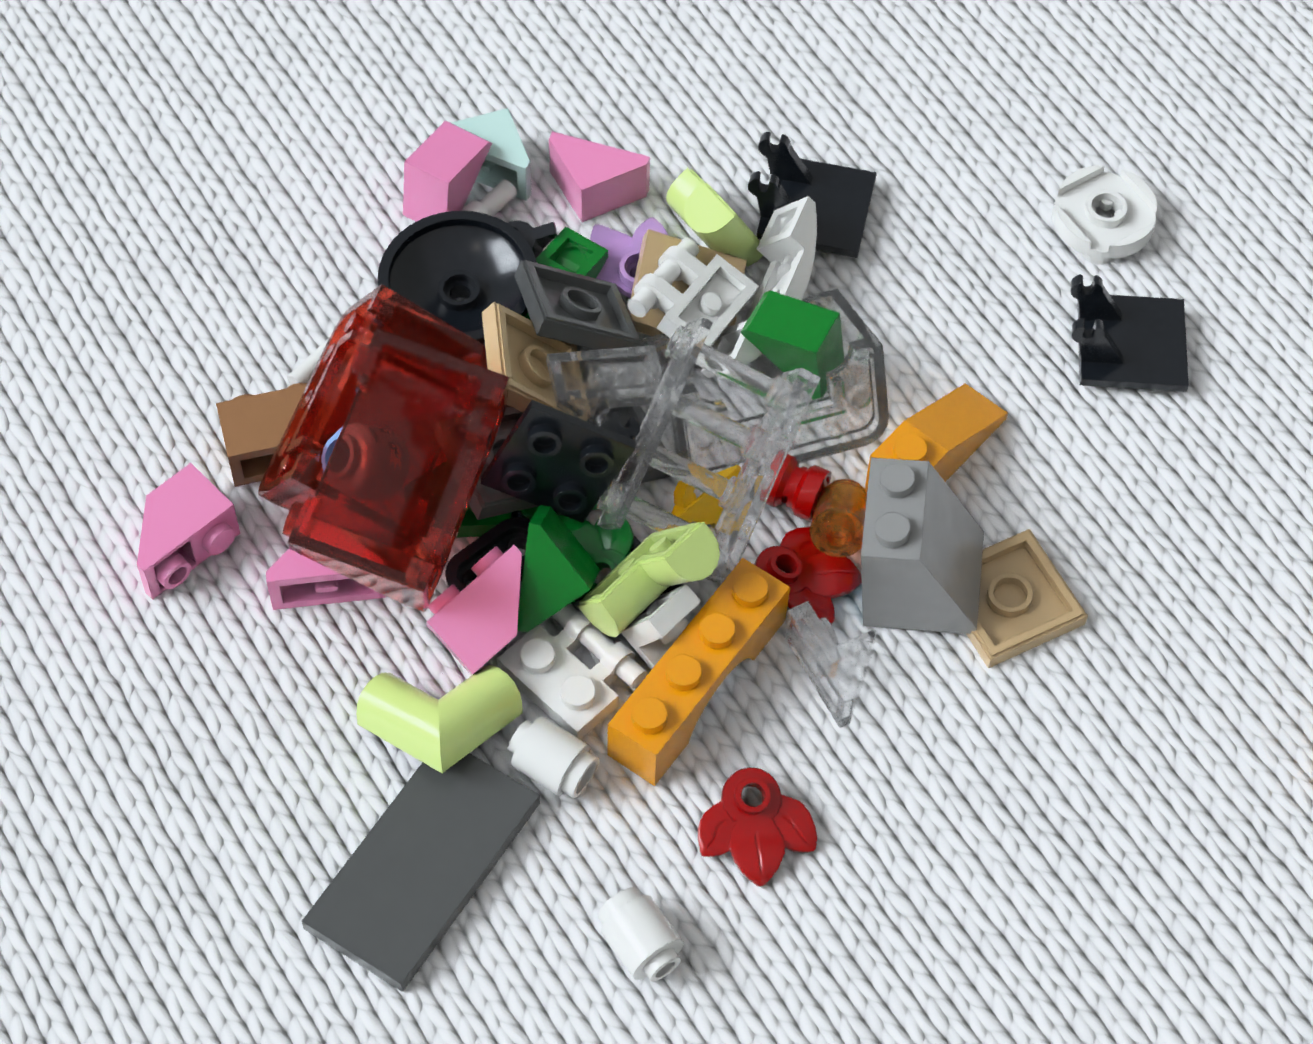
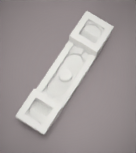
[701,196,817,378]

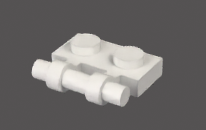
[627,238,759,361]
[497,603,647,740]

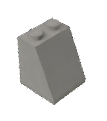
[861,458,984,634]

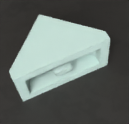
[438,108,531,201]

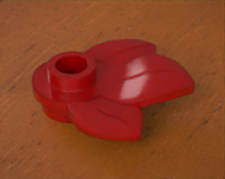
[754,526,862,625]
[698,767,817,887]

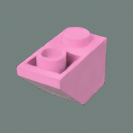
[137,463,240,600]
[426,545,522,676]

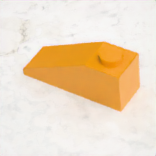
[864,383,1008,492]

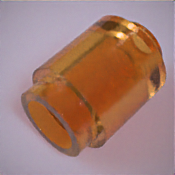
[810,479,867,557]

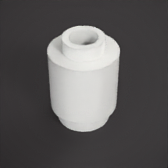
[508,716,599,798]
[597,887,684,982]

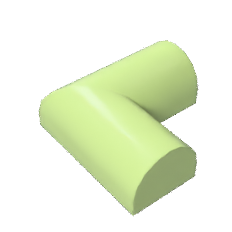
[666,168,763,266]
[577,522,720,637]
[356,665,523,773]

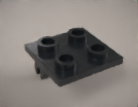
[748,132,877,258]
[1070,274,1189,392]
[481,400,640,523]

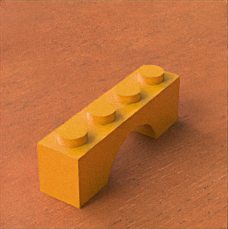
[607,558,790,786]

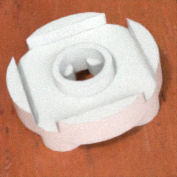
[1051,166,1158,265]

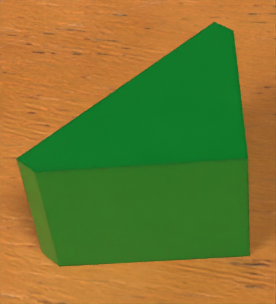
[740,290,844,402]
[517,505,600,632]

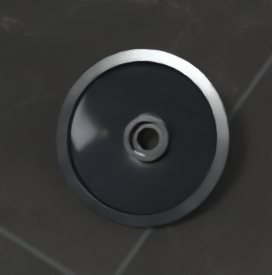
[378,211,537,348]

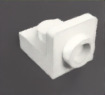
[621,584,701,670]

